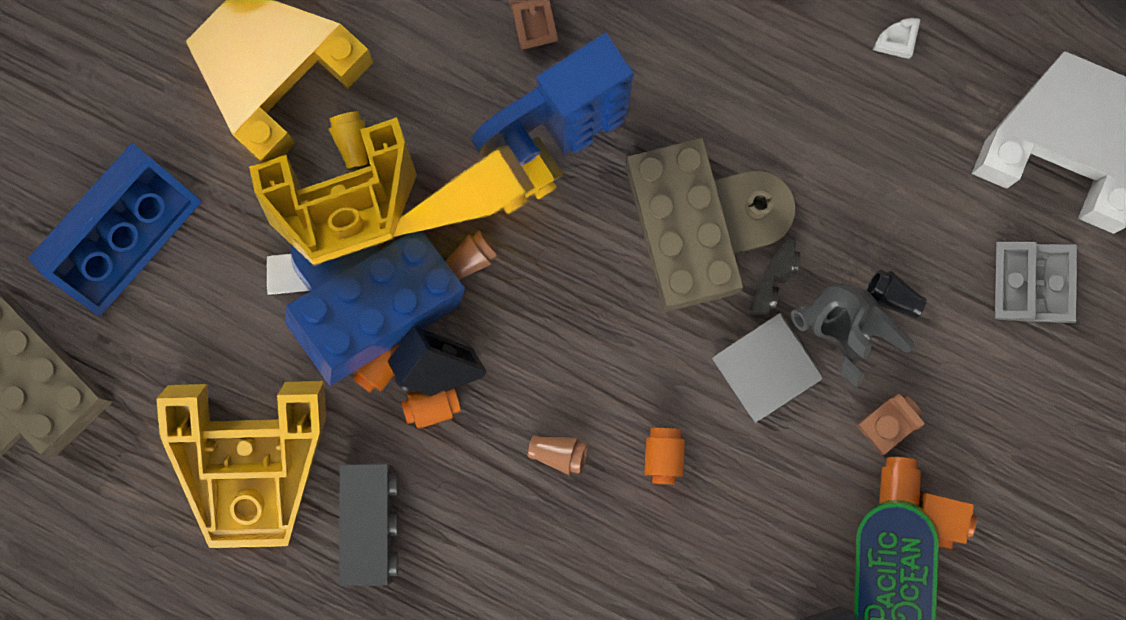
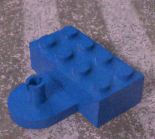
[471,33,633,166]
[286,230,465,386]

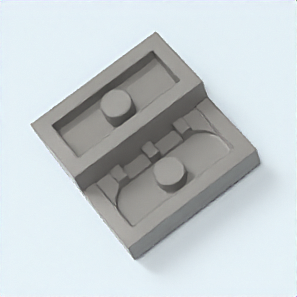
[995,242,1077,323]
[712,313,824,423]

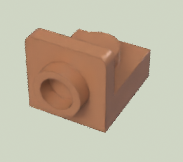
[509,0,558,50]
[856,394,925,455]

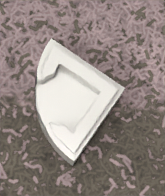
[873,18,920,59]

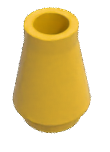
[328,111,369,170]

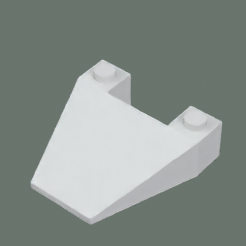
[972,51,1126,234]

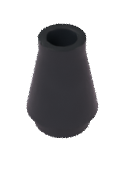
[866,270,927,319]

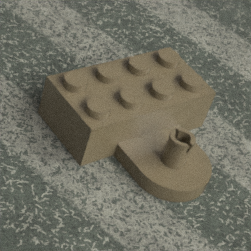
[625,138,795,312]
[0,290,113,457]

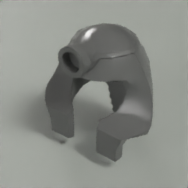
[791,283,915,388]

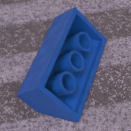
[28,142,202,317]

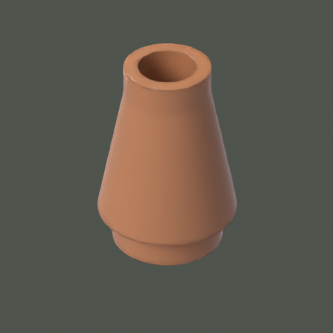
[445,230,498,280]
[528,435,588,476]

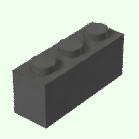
[339,464,399,586]

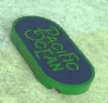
[854,500,939,620]

